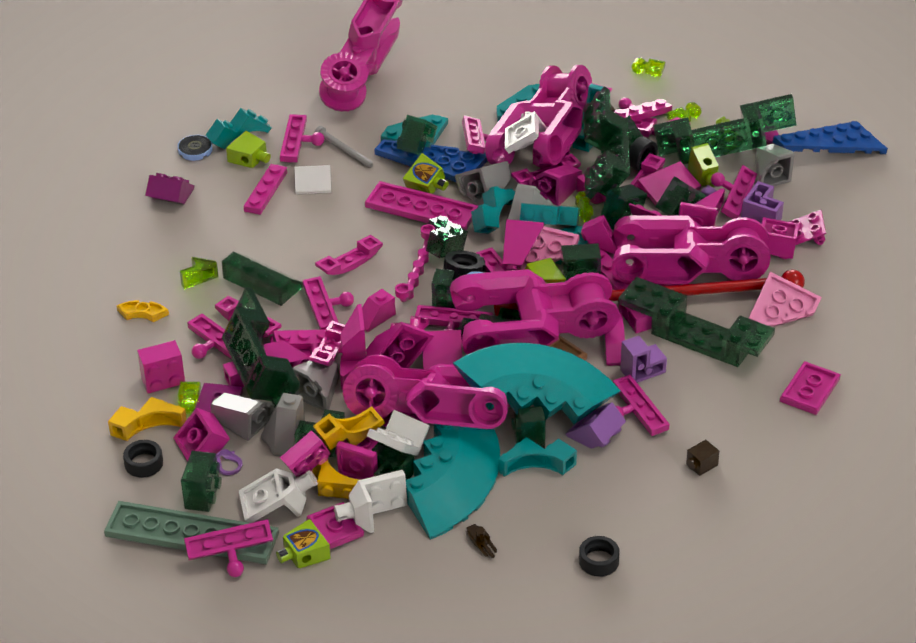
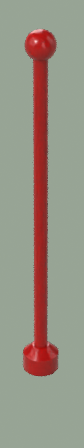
[494,269,805,320]

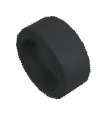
[626,136,658,172]
[123,439,163,478]
[579,536,620,577]

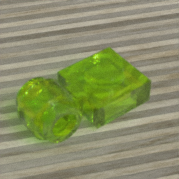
[632,58,665,77]
[667,102,702,122]
[575,191,593,224]
[178,382,201,414]

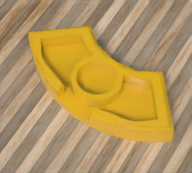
[116,300,169,322]

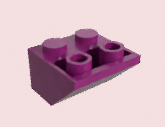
[145,173,195,204]

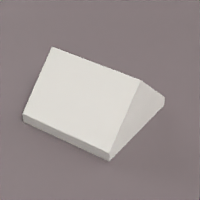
[294,165,331,194]

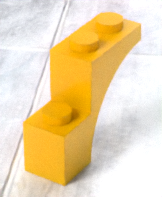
[108,397,187,441]
[313,406,385,450]
[312,446,360,499]

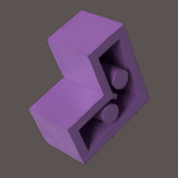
[741,181,784,224]
[620,336,667,383]

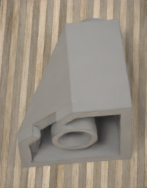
[755,143,794,186]
[455,161,512,206]
[508,184,553,226]
[292,361,339,412]
[211,393,274,441]
[261,393,306,457]

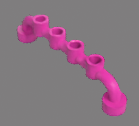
[395,224,435,302]

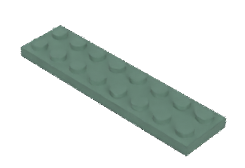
[104,501,279,564]

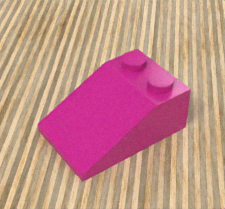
[366,322,434,368]

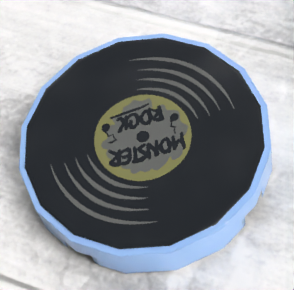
[178,135,213,161]

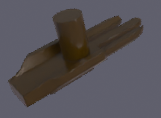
[466,524,497,558]

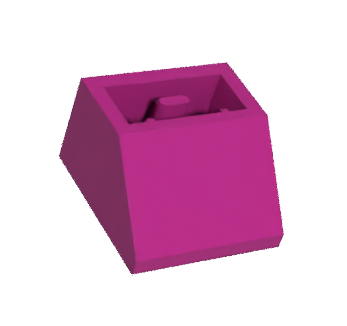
[264,340,307,378]
[280,430,331,477]

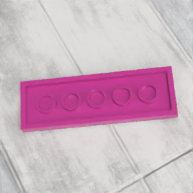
[365,181,478,233]

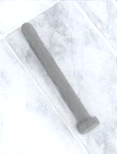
[314,126,373,167]

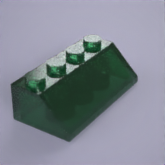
[221,251,303,306]

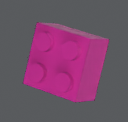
[137,340,186,394]

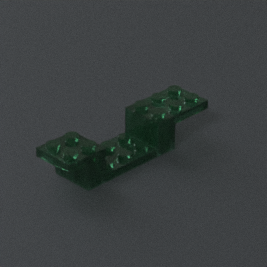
[583,86,630,199]
[653,94,797,164]
[618,277,775,367]
[222,287,300,408]

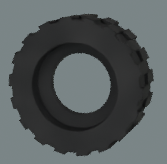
[443,250,485,280]

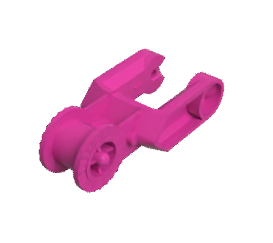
[319,0,403,112]
[485,65,593,165]
[611,216,770,284]
[450,269,620,355]
[343,354,510,429]

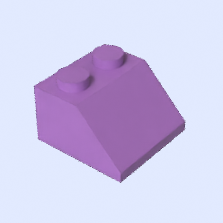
[565,402,626,449]

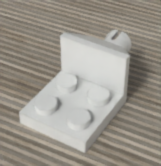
[505,111,547,153]
[367,410,430,456]
[239,468,318,523]
[334,470,407,533]

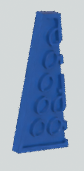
[772,121,888,154]
[374,140,488,182]

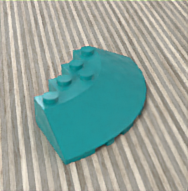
[453,343,621,424]
[406,424,500,540]

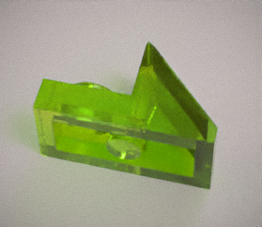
[180,257,219,289]

